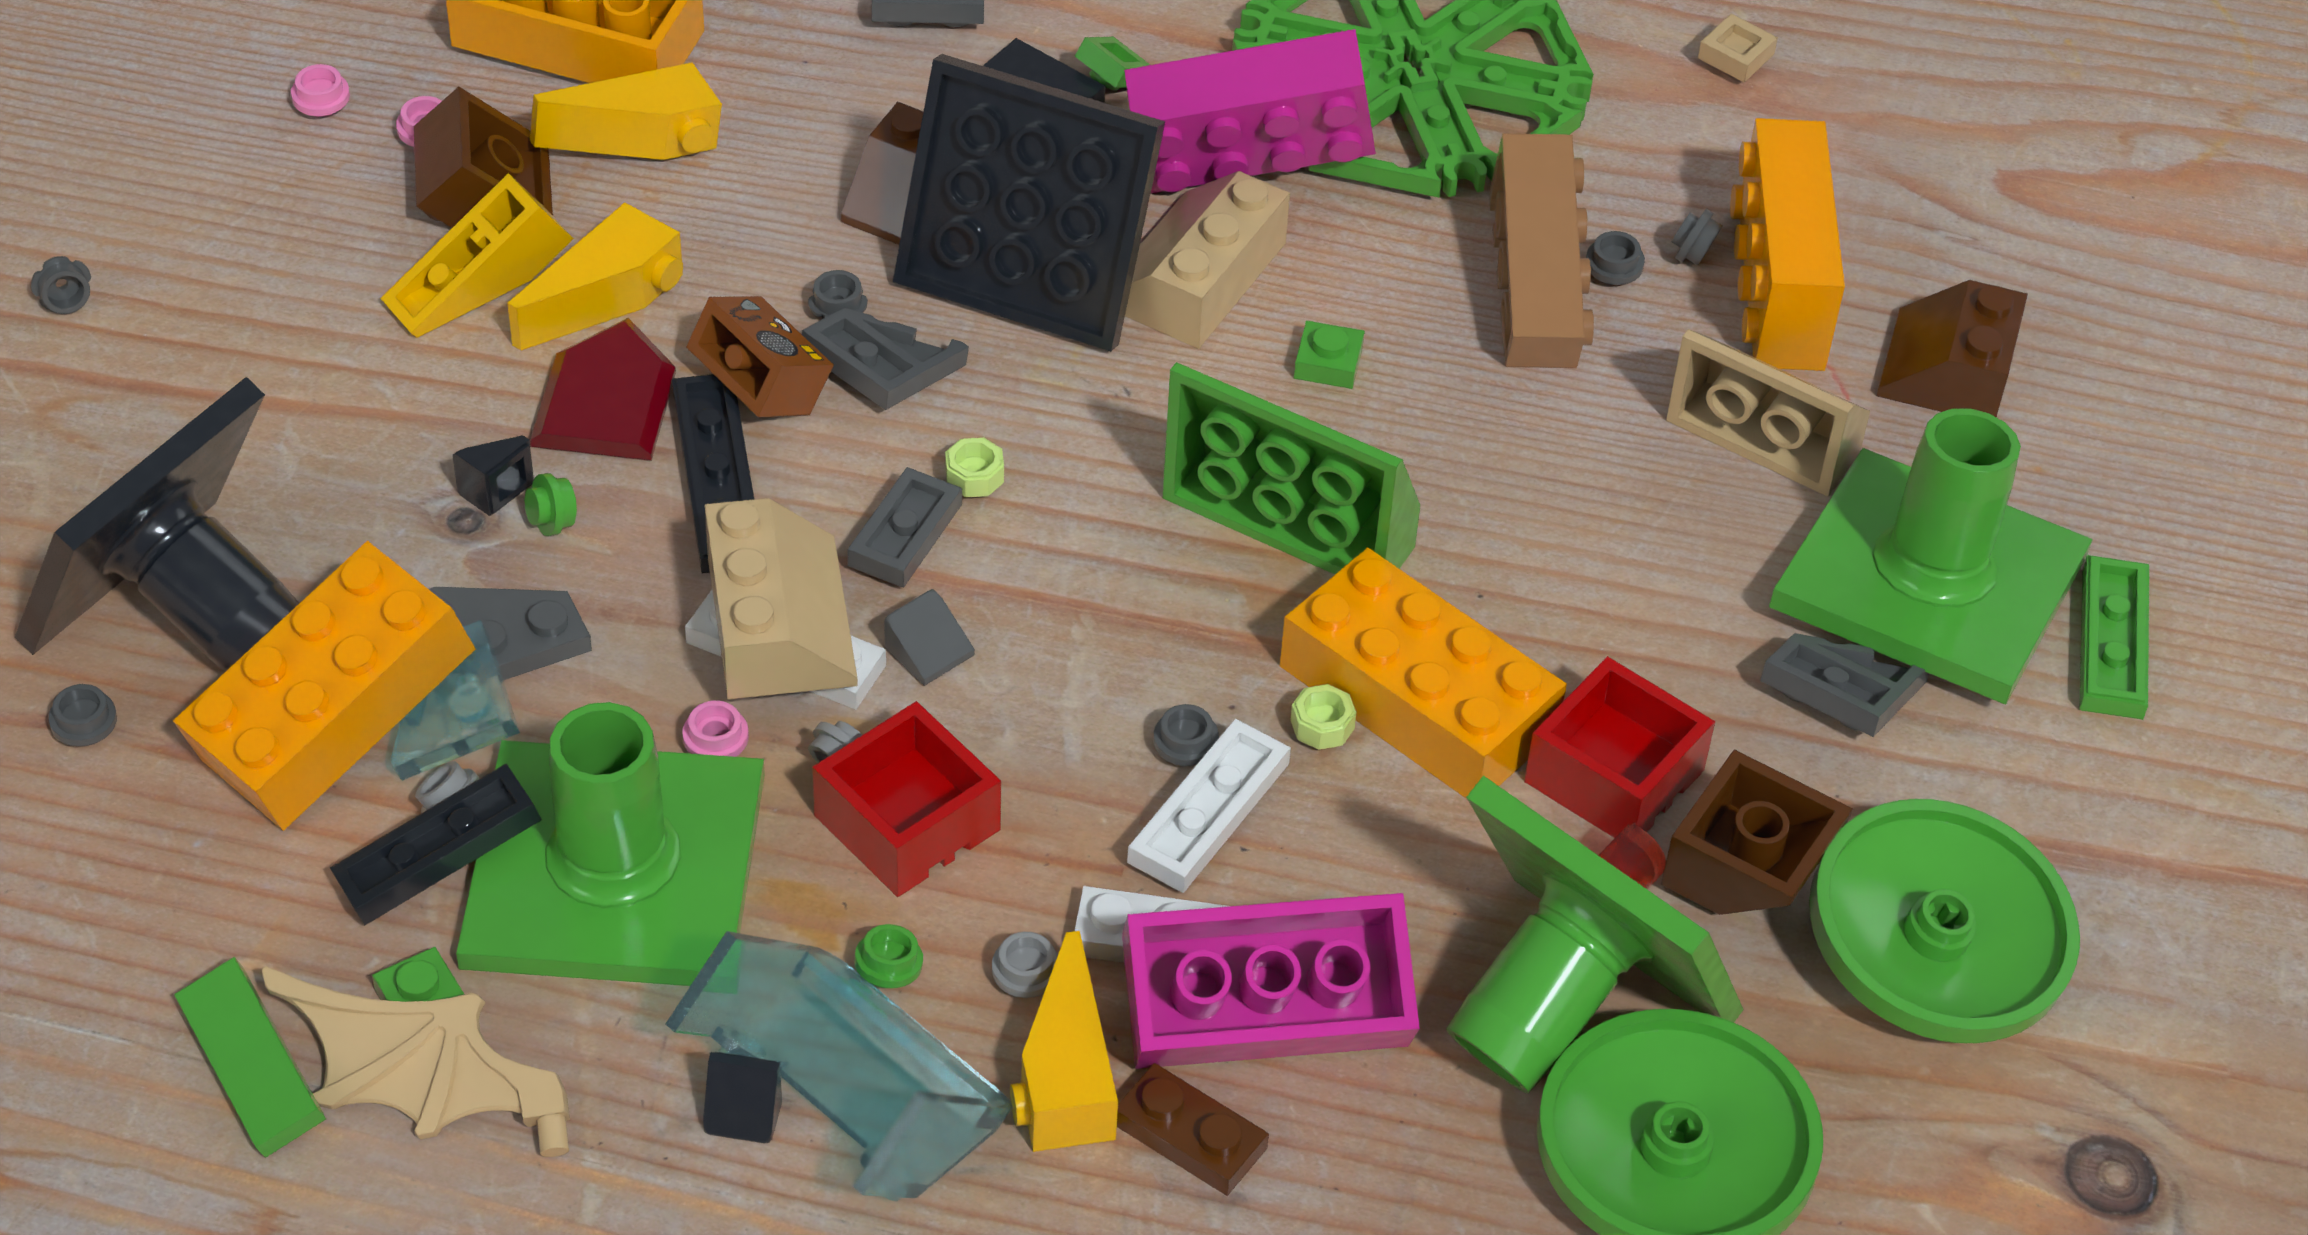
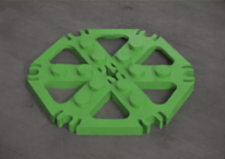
[1232,0,1594,198]

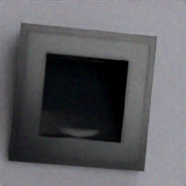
[453,435,534,516]
[703,1052,782,1143]

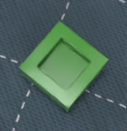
[1075,36,1150,90]
[1294,320,1365,389]
[372,947,465,1002]

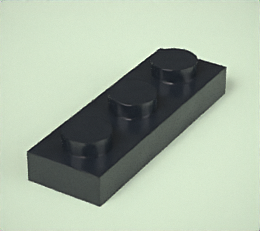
[330,763,542,926]

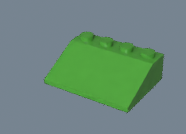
[1163,362,1421,574]

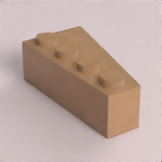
[1489,133,1594,368]

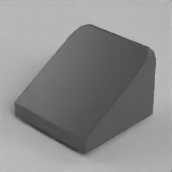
[884,589,975,686]

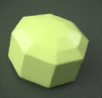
[945,437,1004,497]
[1290,684,1356,750]

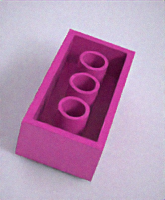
[1124,29,1376,193]
[1122,893,1420,1069]

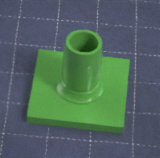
[1769,409,2093,705]
[456,702,765,989]
[1446,775,1744,1094]

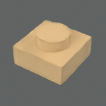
[1698,13,1778,83]

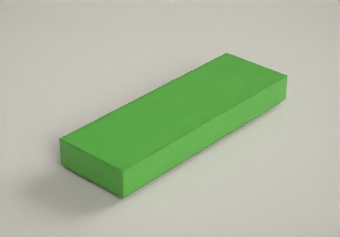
[2079,555,2149,720]
[174,957,326,1158]

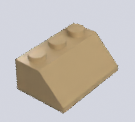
[1125,171,1290,349]
[1666,329,1870,497]
[705,498,858,699]

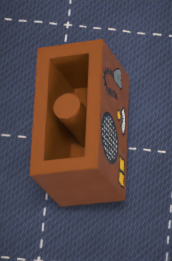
[686,296,834,417]

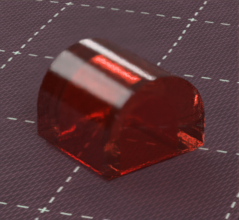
[1598,823,1666,890]

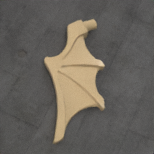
[262,966,570,1157]

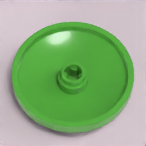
[1809,799,2080,1043]
[1537,1009,1823,1235]

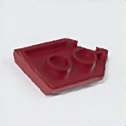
[530,318,676,461]

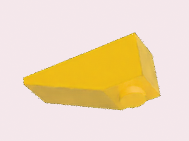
[530,62,722,160]
[380,173,574,338]
[507,202,683,351]
[1010,931,1118,1152]

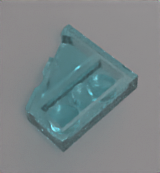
[391,620,520,781]

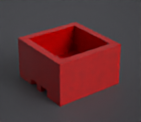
[1524,656,1715,849]
[812,701,1001,898]

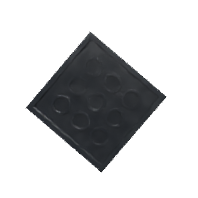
[893,54,1165,352]
[15,377,299,672]

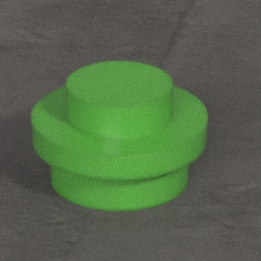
[524,473,577,536]
[854,924,923,988]

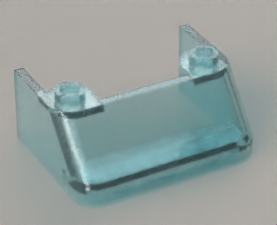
[665,931,1013,1201]

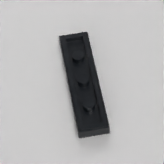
[672,374,754,573]

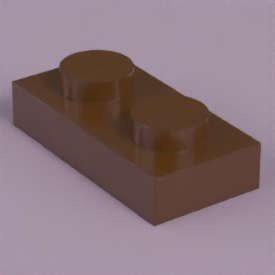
[1117,1063,1269,1196]

